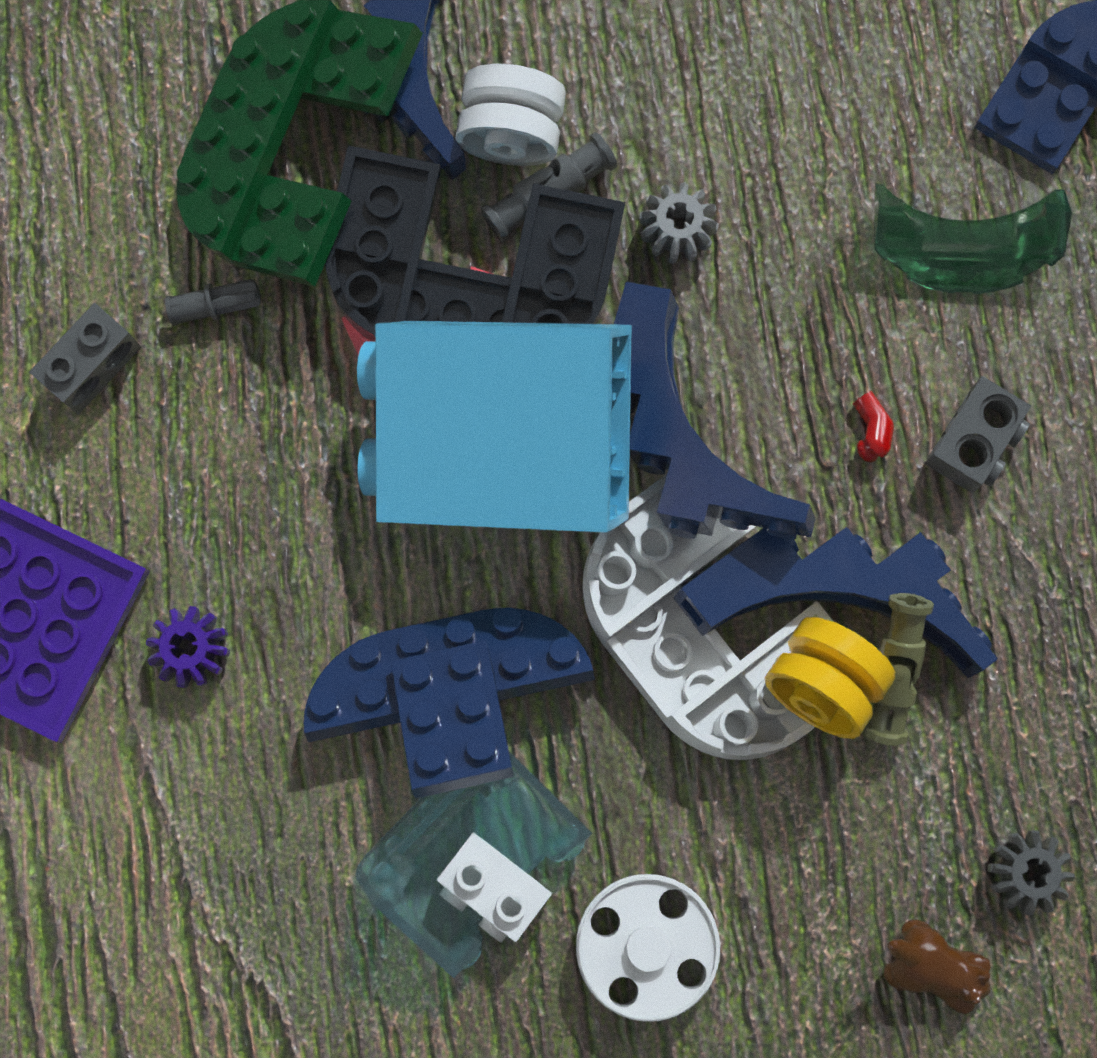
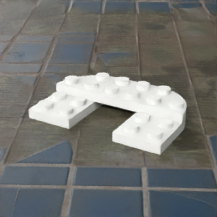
[582,474,834,760]

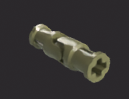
[864,593,934,746]

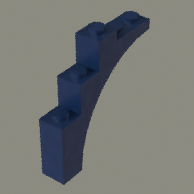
[361,0,467,180]
[614,282,816,540]
[673,527,998,678]

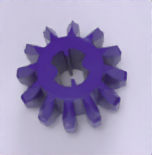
[146,606,230,689]

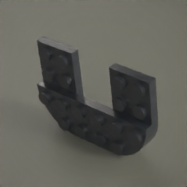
[325,145,625,342]

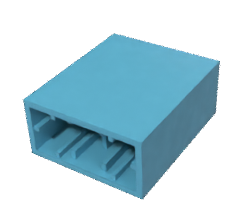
[357,321,632,533]

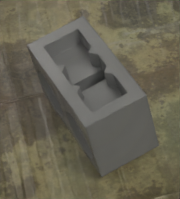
[29,302,141,415]
[924,376,1031,493]

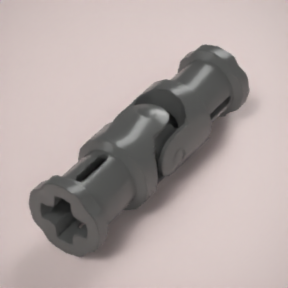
[480,132,617,243]

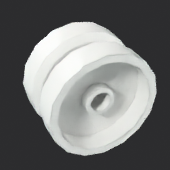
[455,63,566,166]

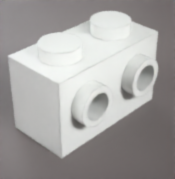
[437,832,552,943]

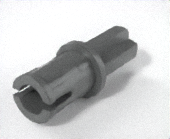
[165,279,261,326]

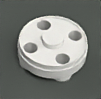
[576,874,720,1022]

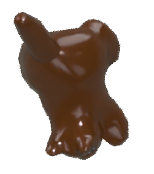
[884,919,991,1015]

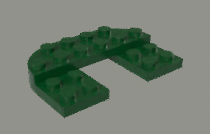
[176,0,423,287]

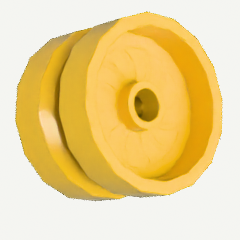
[764,617,895,739]

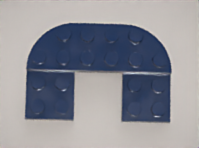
[974,0,1097,175]

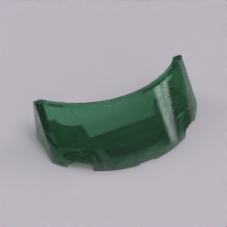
[874,184,1072,294]

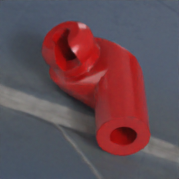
[853,391,894,463]

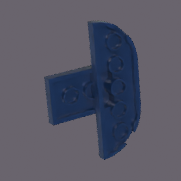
[304,608,595,799]

